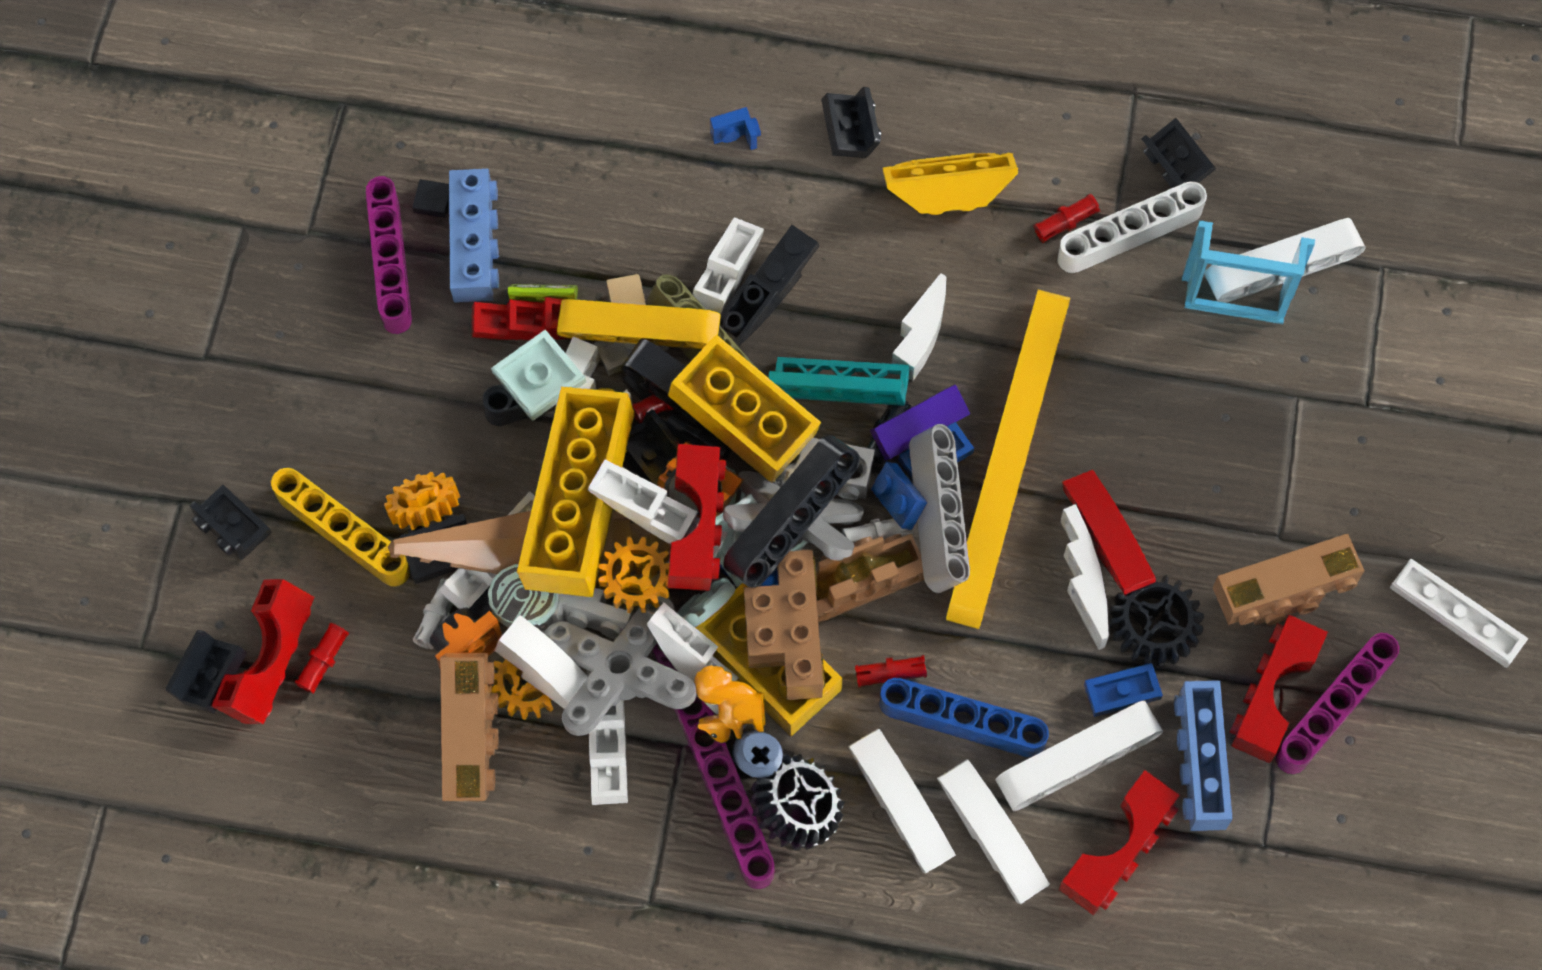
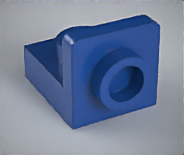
[710,107,761,150]

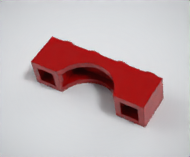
[668,444,726,591]
[211,579,315,725]
[1229,615,1328,764]
[1059,770,1180,916]

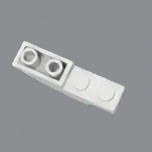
[534,588,633,638]

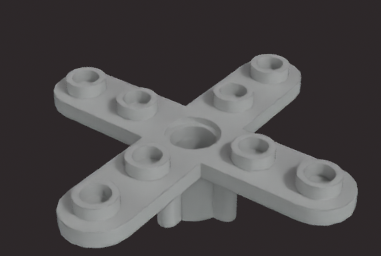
[723,468,864,561]
[544,596,697,736]

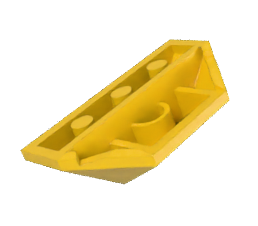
[883,153,1018,215]

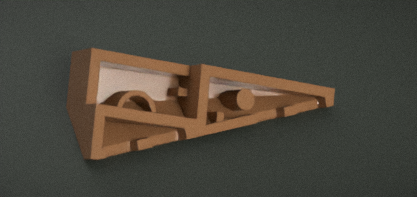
[387,511,531,574]

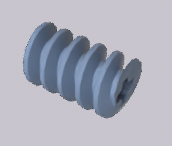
[732,730,783,778]

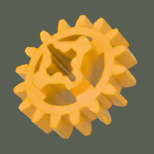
[384,472,460,530]
[598,537,669,614]
[492,657,553,720]

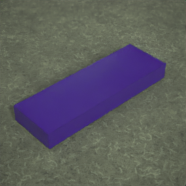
[870,384,970,460]

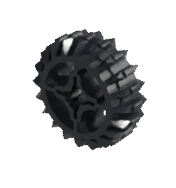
[1109,575,1204,668]
[749,754,845,851]

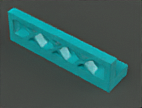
[768,357,910,406]

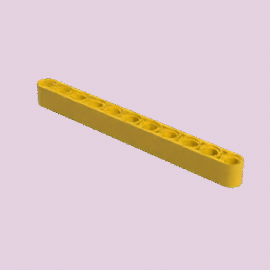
[946,289,1070,629]

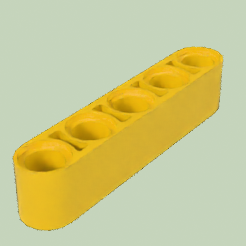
[557,299,721,349]
[271,468,410,587]

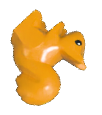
[694,665,765,743]

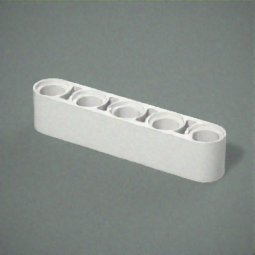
[1057,182,1207,273]
[1204,218,1365,303]
[995,701,1163,811]

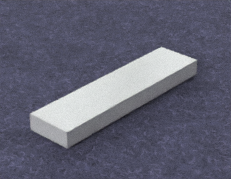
[1390,559,1528,668]

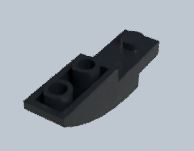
[719,225,820,346]

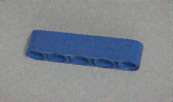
[879,678,1049,757]

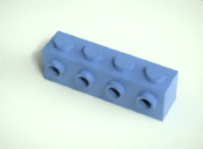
[449,169,499,303]
[1174,681,1232,831]

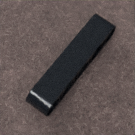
[621,339,732,450]
[723,436,860,588]

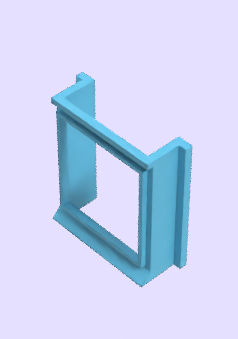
[1181,221,1315,324]

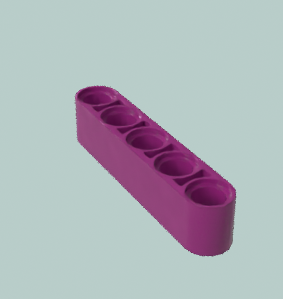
[366,176,412,334]
[1276,633,1400,774]

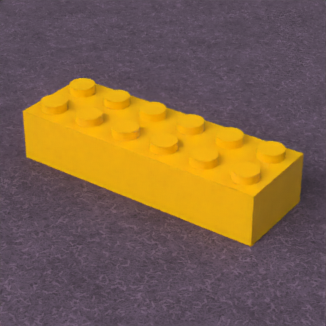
[517,386,634,597]

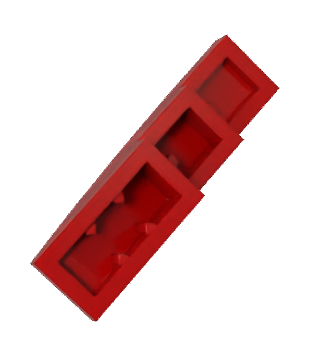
[472,297,570,340]
[1062,470,1156,595]

